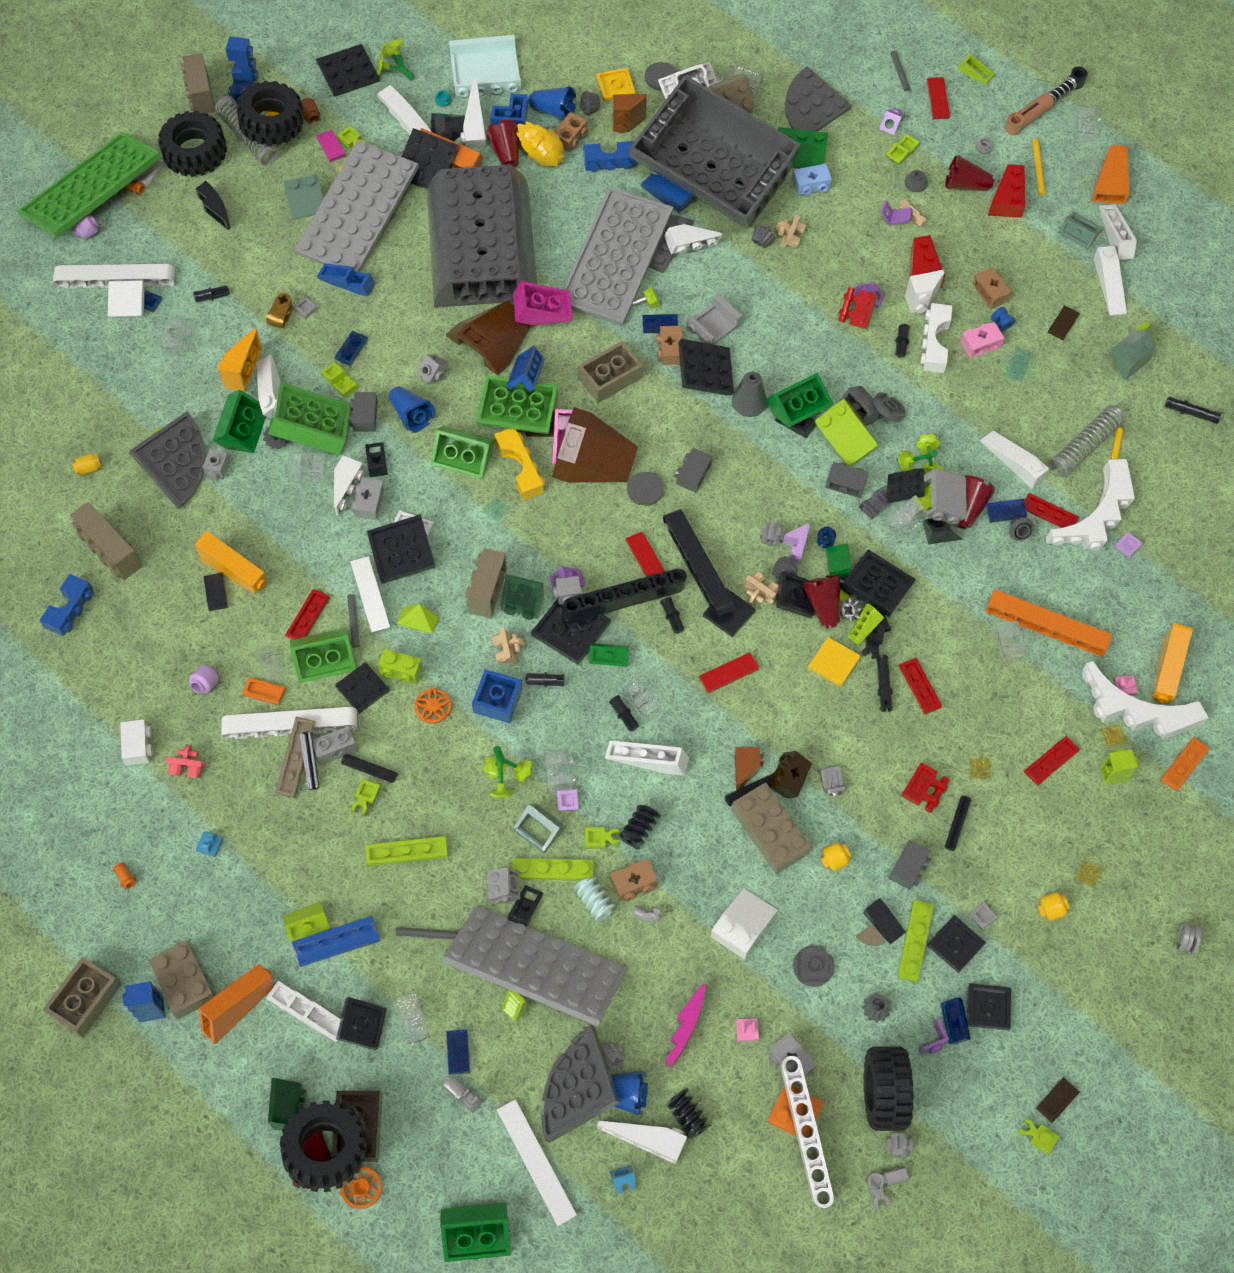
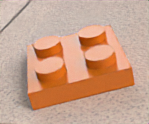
[767,1085,824,1138]

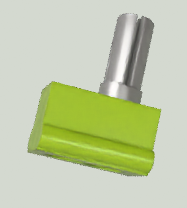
[632,287,660,310]

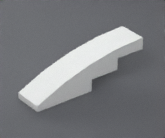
[377,85,431,134]
[350,556,390,633]
[266,981,341,1042]

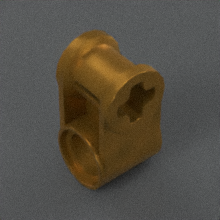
[266,293,293,329]

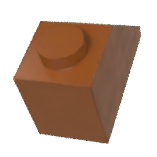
[735,747,764,790]

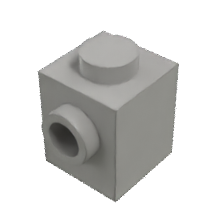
[203,449,230,480]
[553,576,582,605]

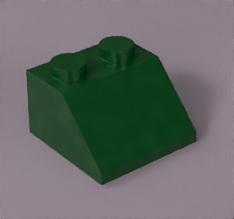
[268,1078,307,1130]

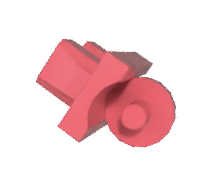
[166,745,206,778]

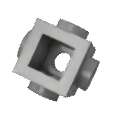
[417,354,449,383]

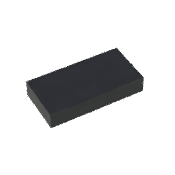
[203,573,228,611]

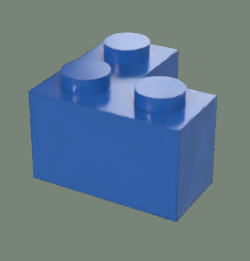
[491,94,528,125]

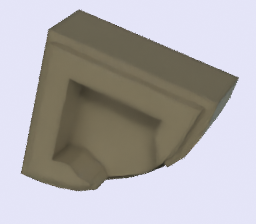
[856,925,885,946]

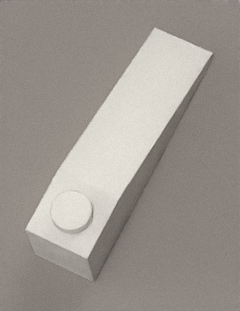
[460,79,486,148]
[1099,204,1137,260]
[1093,246,1127,316]
[256,354,281,419]
[980,431,1049,489]
[605,740,689,776]
[597,1121,687,1164]

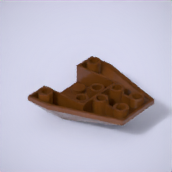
[446,301,531,376]
[552,407,638,483]

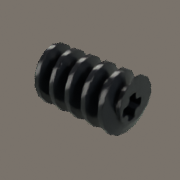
[620,805,661,850]
[668,1088,711,1139]

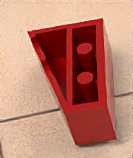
[988,164,1026,218]
[910,235,945,288]

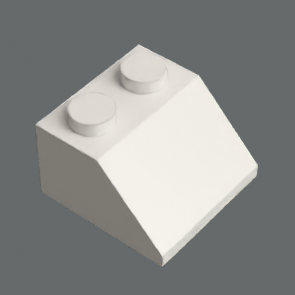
[905,270,944,314]

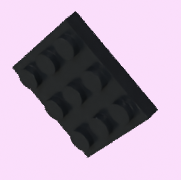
[316,44,380,97]
[401,128,460,189]
[678,339,734,395]
[367,514,436,584]
[841,549,916,617]
[531,598,611,665]

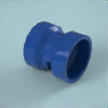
[991,307,1016,332]

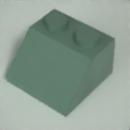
[283,174,323,220]
[1111,330,1156,380]

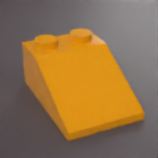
[218,329,262,392]

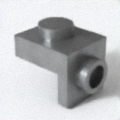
[819,765,847,796]

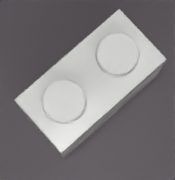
[120,720,153,765]

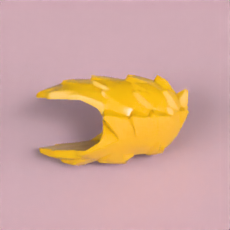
[517,122,564,167]

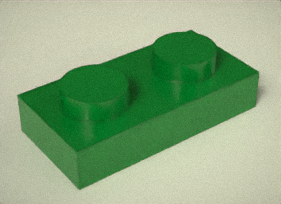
[589,643,629,666]

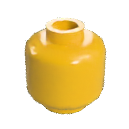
[821,842,852,872]
[1037,891,1070,921]

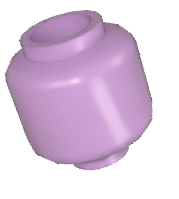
[72,214,100,240]
[189,665,219,694]

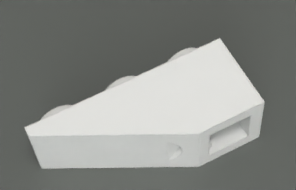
[664,224,722,254]
[334,455,365,515]

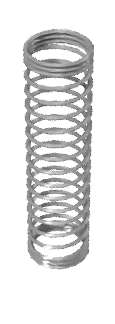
[215,96,278,165]
[1049,405,1125,478]

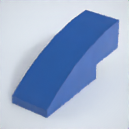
[641,173,692,213]
[317,263,375,296]

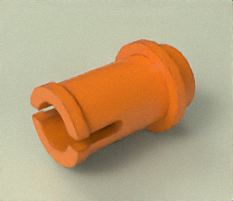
[123,180,145,195]
[113,862,136,889]

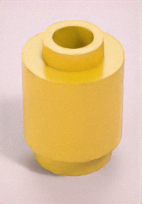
[72,453,101,476]

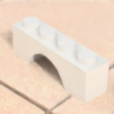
[920,303,952,373]

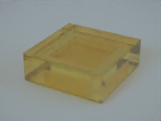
[1100,724,1127,748]
[969,758,991,779]
[1075,860,1102,888]

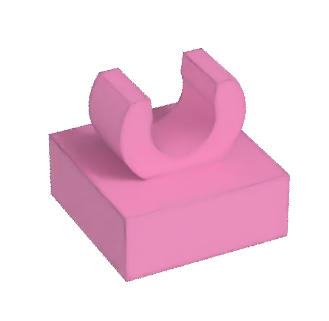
[1113,675,1138,696]
[736,1019,759,1042]

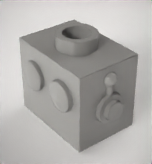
[487,867,520,904]

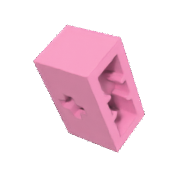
[960,322,1004,358]

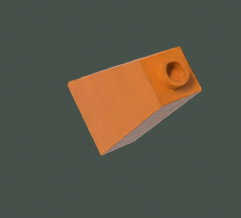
[1091,145,1129,204]
[199,964,273,1044]

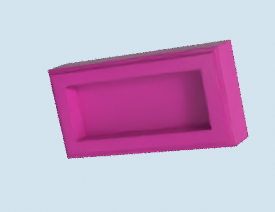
[316,130,345,162]

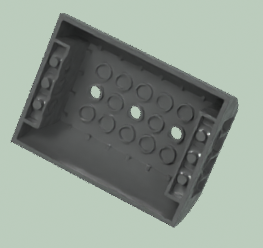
[629,75,801,229]
[427,165,537,308]

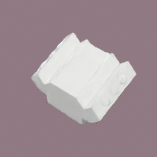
[658,62,718,99]

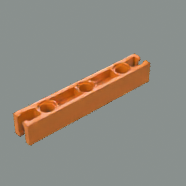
[985,589,1113,657]

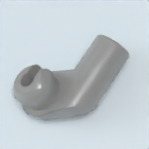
[633,906,663,922]

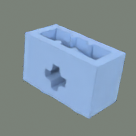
[792,164,832,196]

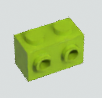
[378,649,423,684]
[1100,748,1139,785]

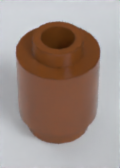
[302,98,320,124]

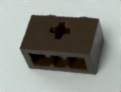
[769,751,812,798]

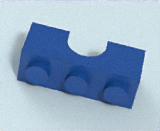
[226,36,259,85]
[583,141,636,172]
[39,574,93,636]

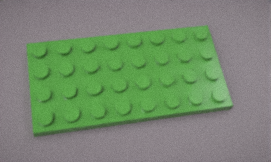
[17,132,162,238]

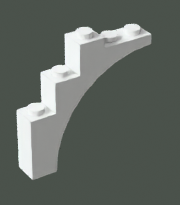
[1045,459,1135,551]
[1082,661,1209,740]

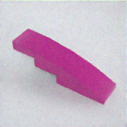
[665,984,706,1069]

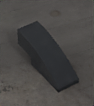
[196,180,231,230]

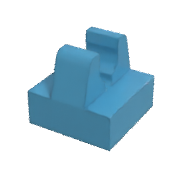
[196,832,223,857]
[610,1165,636,1194]

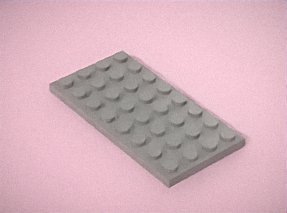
[294,140,419,272]
[563,187,674,326]
[442,906,627,1026]

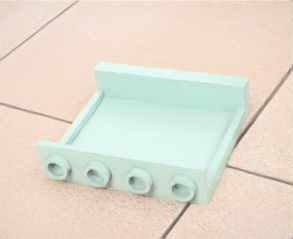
[449,35,521,97]

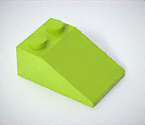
[815,399,879,467]

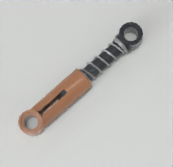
[1005,66,1088,135]

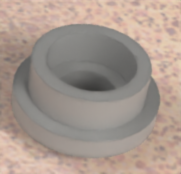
[976,137,993,154]

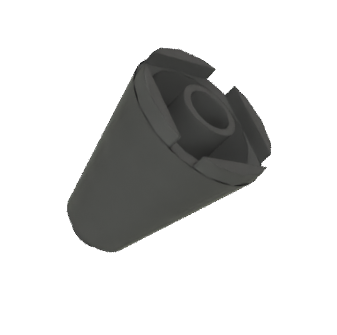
[732,371,767,417]

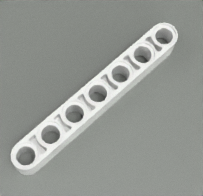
[52,264,175,288]
[221,707,358,740]
[780,1056,834,1208]

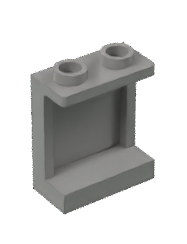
[687,294,743,345]
[924,468,967,525]

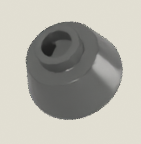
[905,170,928,192]
[1009,516,1034,541]

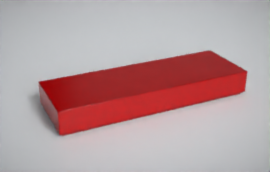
[927,77,950,120]
[1020,493,1079,528]
[625,531,665,577]
[285,589,330,640]
[699,652,759,693]
[898,658,942,715]
[1024,736,1080,786]

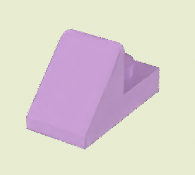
[783,524,810,564]

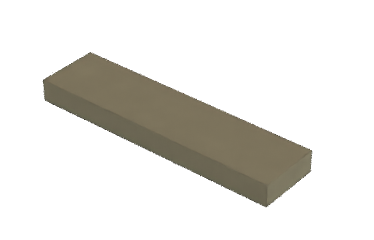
[275,717,316,798]

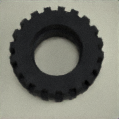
[237,81,303,146]
[158,111,227,177]
[863,1046,914,1131]
[280,1100,366,1192]

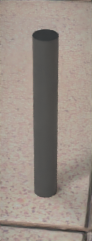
[890,51,910,91]
[347,594,360,648]
[396,927,458,940]

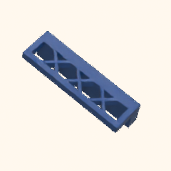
[507,345,545,391]
[292,916,380,967]

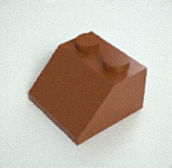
[613,94,647,133]

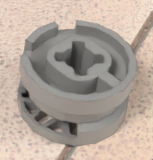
[1177,922,1202,955]

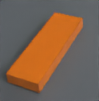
[1161,736,1210,792]

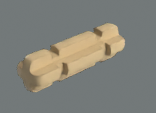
[898,199,927,227]

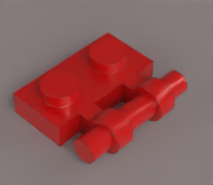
[838,287,878,329]
[901,762,950,813]

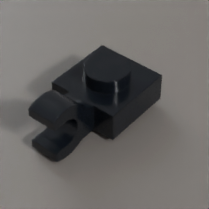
[863,624,885,659]

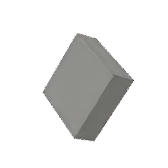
[293,297,318,319]
[969,902,998,930]

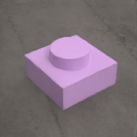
[1115,532,1143,558]
[556,789,579,812]

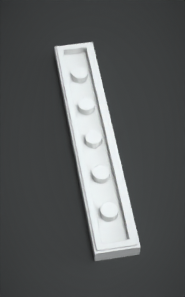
[497,1099,577,1227]

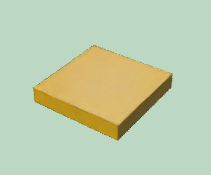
[596,68,636,101]
[808,637,861,687]

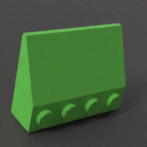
[476,375,558,434]
[268,382,351,455]

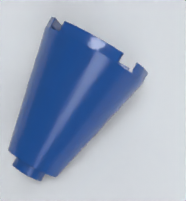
[528,87,576,120]
[389,386,435,433]
[611,1071,648,1115]

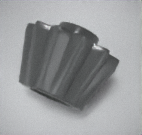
[580,91,601,115]
[752,225,776,248]
[263,427,287,449]
[772,556,798,579]
[862,994,891,1023]

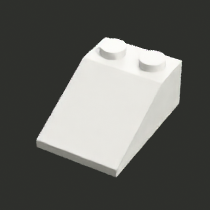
[710,888,778,960]

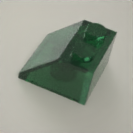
[501,574,544,620]

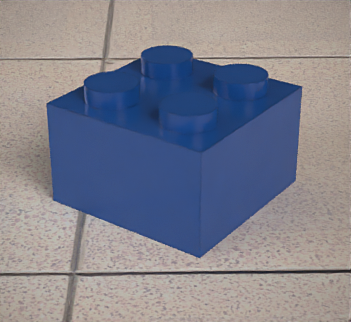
[472,669,523,723]

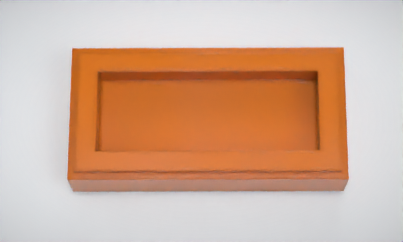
[242,677,286,706]

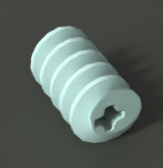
[573,877,615,923]

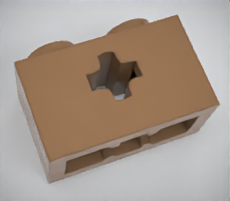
[972,267,1012,309]
[656,326,682,365]
[610,858,657,901]

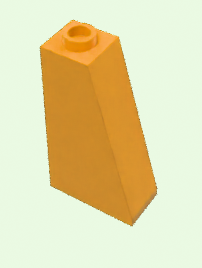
[195,531,267,594]
[1152,623,1193,704]

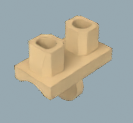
[776,214,806,248]
[744,572,779,605]
[492,627,525,665]

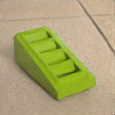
[957,54,995,85]
[848,604,884,645]
[502,989,527,1021]

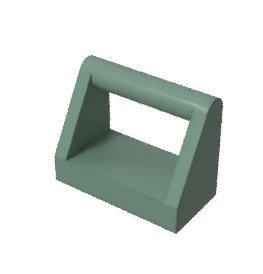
[1058,212,1103,249]
[513,803,566,854]

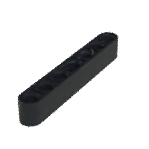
[663,509,735,619]
[562,568,687,622]

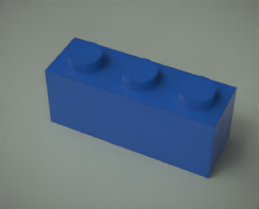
[122,981,165,1022]

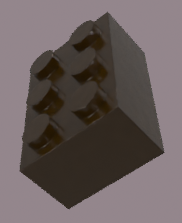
[332,1091,382,1162]

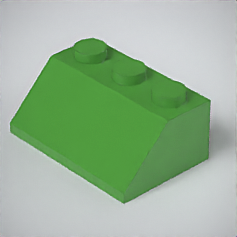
[430,425,495,479]
[290,628,356,683]

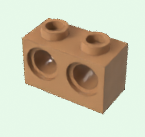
[554,112,588,153]

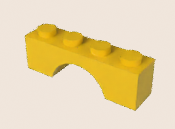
[494,429,545,501]

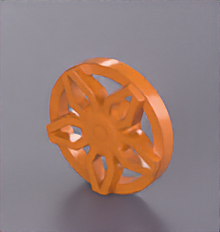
[415,688,451,724]
[341,1166,382,1209]

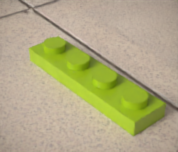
[365,836,448,867]
[512,858,594,881]
[897,899,934,983]

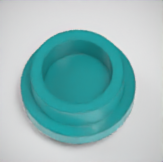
[435,90,451,106]

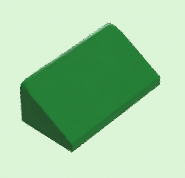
[826,544,852,578]

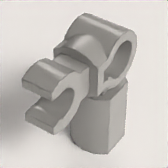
[443,1076,482,1113]
[866,1166,909,1210]

